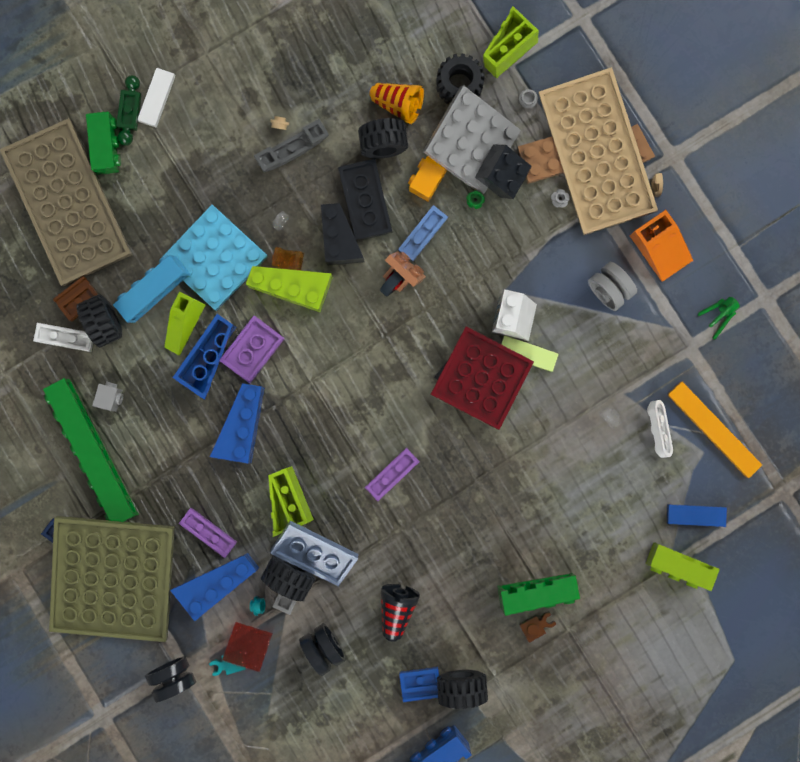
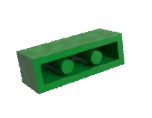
[86,111,121,175]

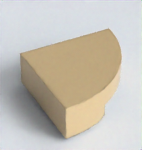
[650,173,663,197]

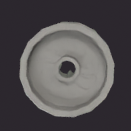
[588,261,637,311]

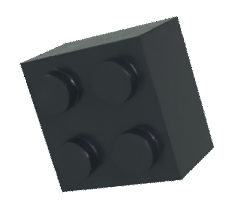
[475,144,532,199]

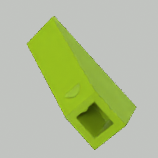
[164,291,206,356]

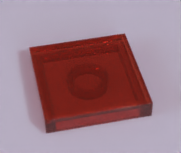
[222,622,273,673]

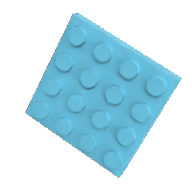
[163,205,268,311]

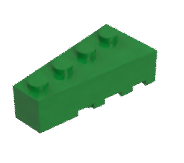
[497,573,580,616]

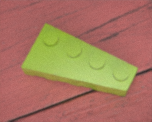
[246,266,333,312]

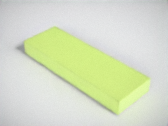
[501,335,558,372]

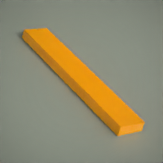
[667,382,762,478]

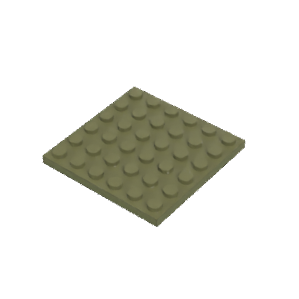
[49,516,174,642]

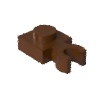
[519,611,556,643]

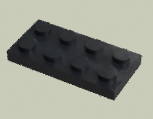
[338,159,393,241]

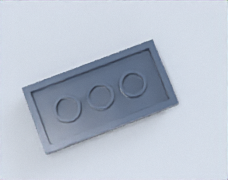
[270,521,358,586]

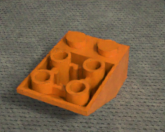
[629,210,693,282]

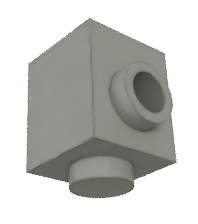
[92,381,123,412]

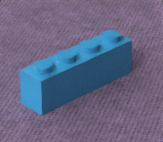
[113,255,190,323]

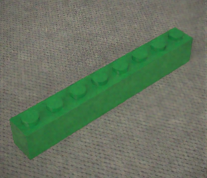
[43,378,139,522]

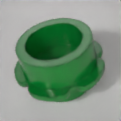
[466,190,485,209]

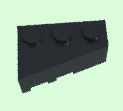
[321,203,365,266]

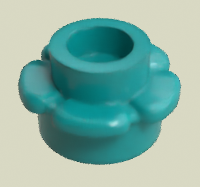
[250,596,266,616]

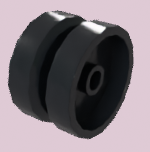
[299,623,346,676]
[145,656,196,703]

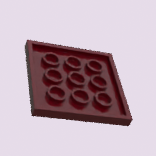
[430,326,534,430]

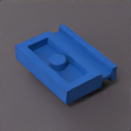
[399,667,439,702]

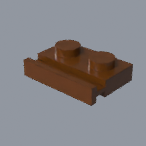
[53,276,98,322]

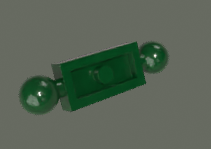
[116,75,142,146]

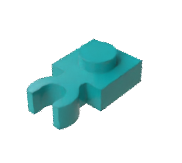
[209,649,247,676]

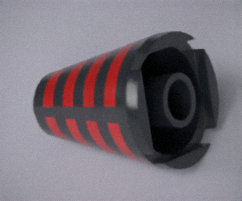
[381,584,420,642]

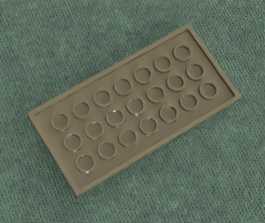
[0,118,132,287]

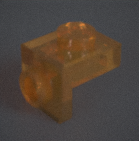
[272,247,304,271]

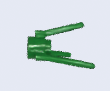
[698,297,740,340]

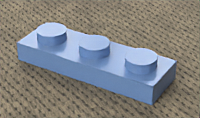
[398,205,448,262]

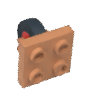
[380,251,426,297]

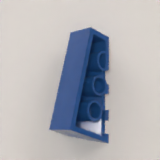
[172,314,237,400]

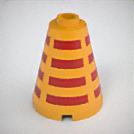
[369,83,424,124]

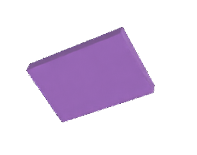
[220,315,285,384]

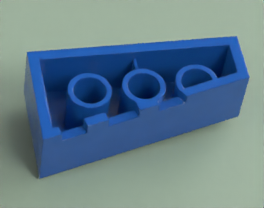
[210,383,265,463]
[170,553,259,621]
[409,725,472,762]

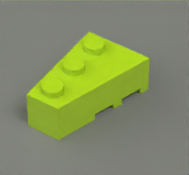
[483,6,539,79]

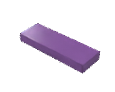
[365,448,420,501]
[179,508,237,558]

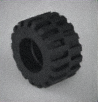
[436,53,485,104]
[358,118,408,159]
[77,294,122,348]
[261,556,315,601]
[437,670,488,709]

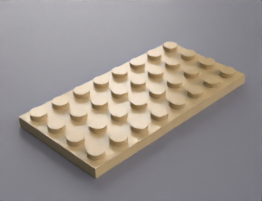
[539,67,658,235]

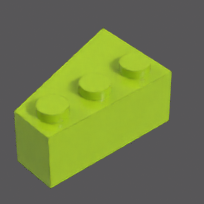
[268,466,314,537]
[645,543,720,591]

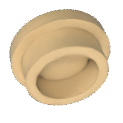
[270,116,289,130]

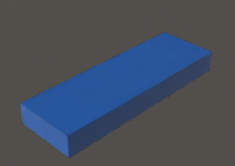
[667,504,727,527]

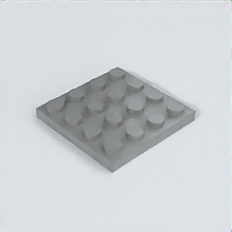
[423,85,521,194]

